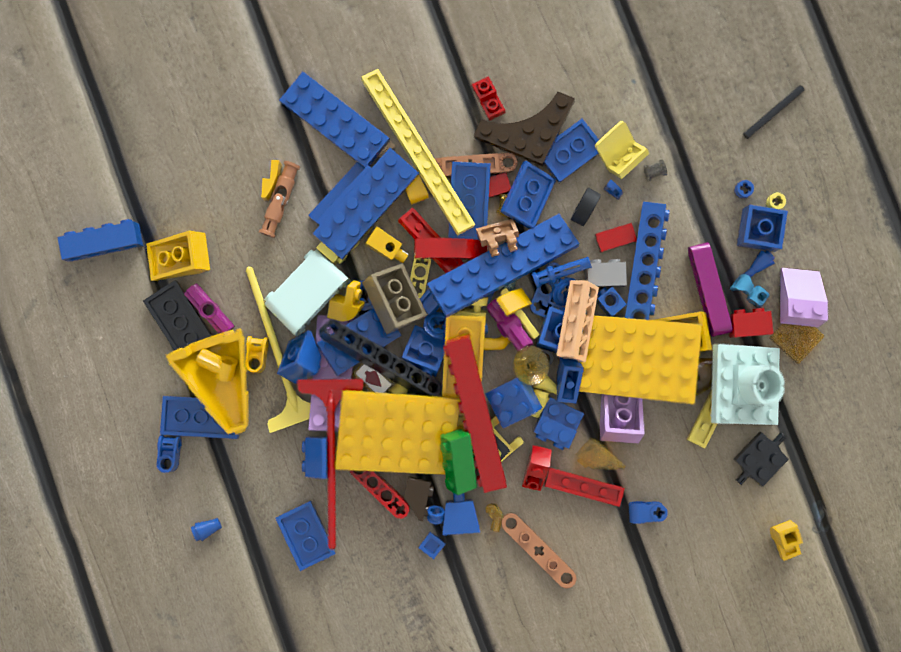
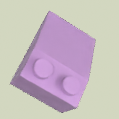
[780,268,828,327]
[600,394,644,443]

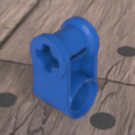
[156,435,182,473]
[629,501,668,524]

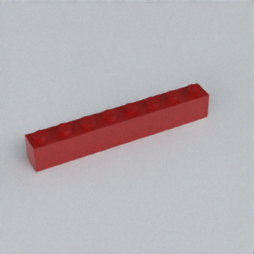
[443,335,507,493]

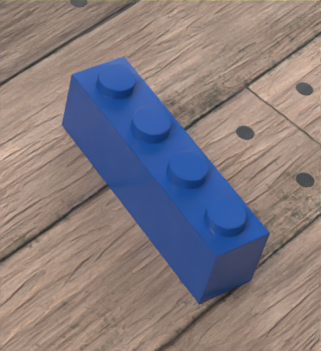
[57,219,143,262]

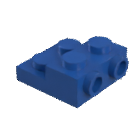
[401,325,445,377]
[533,397,584,450]

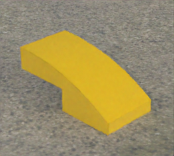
[261,160,282,201]
[496,288,532,316]

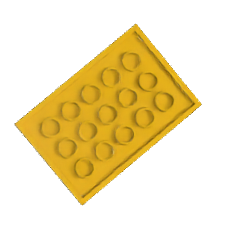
[578,315,702,404]
[335,390,460,475]

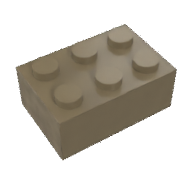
[362,263,427,334]

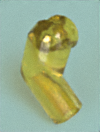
[485,503,504,532]

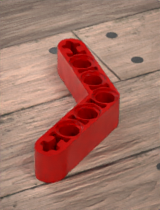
[350,470,410,519]

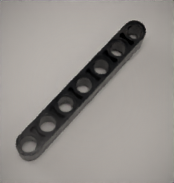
[319,320,442,396]

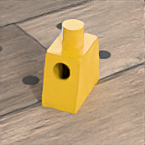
[364,227,409,263]

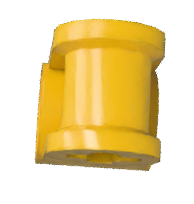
[406,166,429,205]
[245,336,269,373]

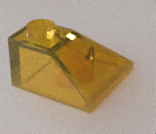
[575,437,626,469]

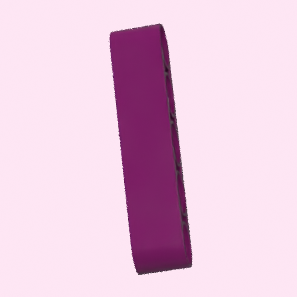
[688,242,732,337]

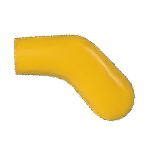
[484,335,510,351]

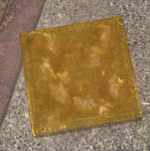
[769,323,825,364]

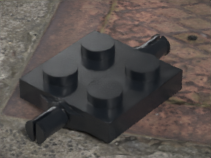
[733,432,789,487]

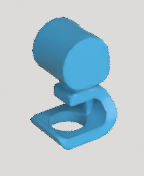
[730,274,770,308]

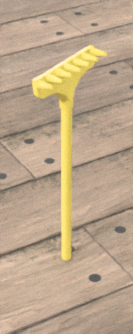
[246,267,311,433]

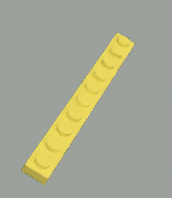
[361,69,475,236]

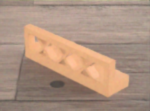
[557,280,599,362]

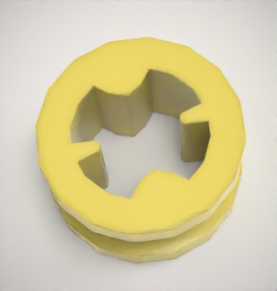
[766,193,786,210]

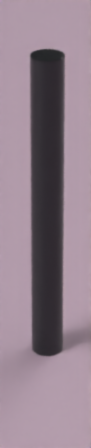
[743,85,805,139]

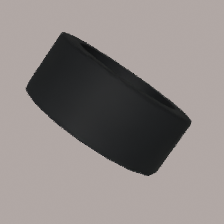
[571,188,601,227]

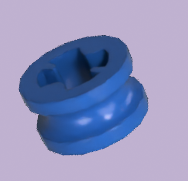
[734,180,754,199]
[427,506,445,524]

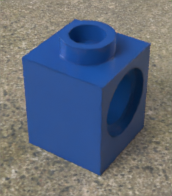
[596,287,627,317]

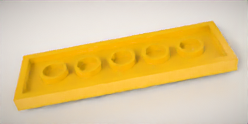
[442,314,485,431]

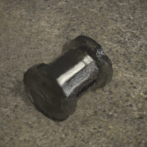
[643,159,667,182]

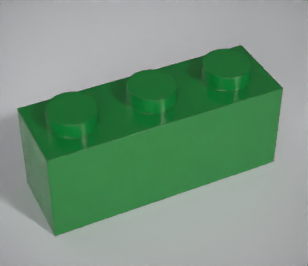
[440,429,477,496]

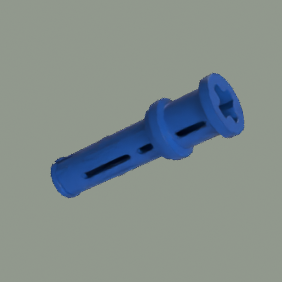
[532,256,592,288]

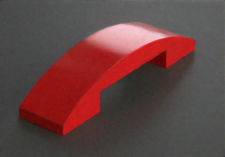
[414,238,488,260]

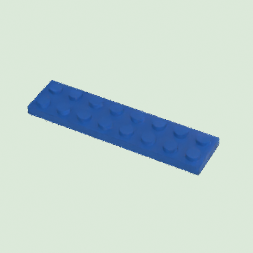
[427,214,580,318]

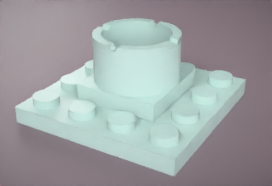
[711,344,784,425]

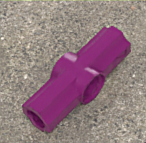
[184,283,235,333]
[486,299,533,353]

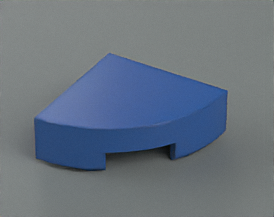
[604,179,623,199]

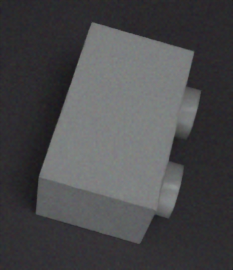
[585,259,627,288]

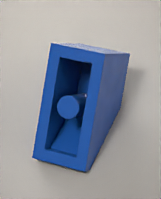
[557,357,584,404]

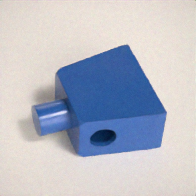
[443,493,480,535]

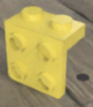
[595,121,650,179]

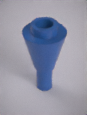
[744,250,775,278]

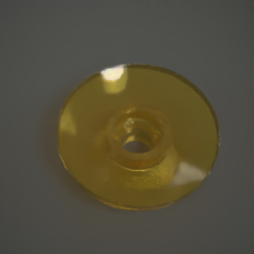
[513,346,549,385]

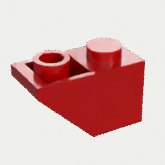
[522,445,552,491]

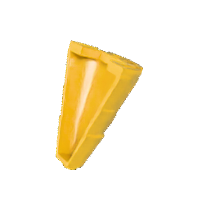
[166,329,249,434]

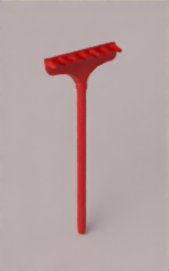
[298,379,363,550]

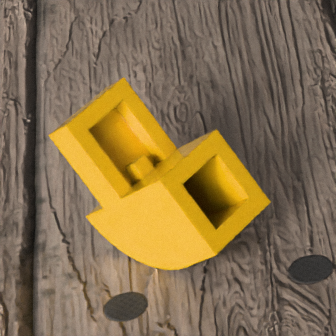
[327,280,365,321]
[770,520,803,561]

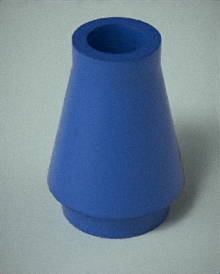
[191,518,222,541]

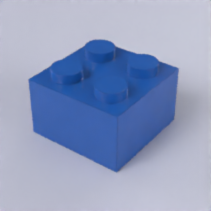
[737,205,788,252]
[485,373,542,428]

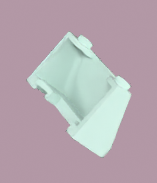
[264,250,351,336]

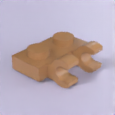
[476,219,519,257]

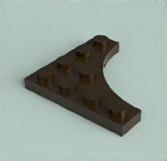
[474,91,575,167]

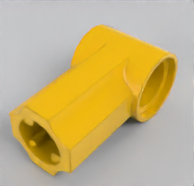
[196,349,237,382]

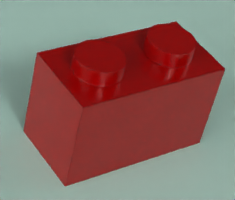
[729,308,773,338]

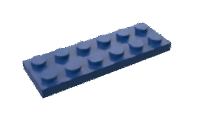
[279,72,390,168]
[313,148,419,260]

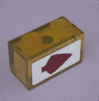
[352,363,396,393]

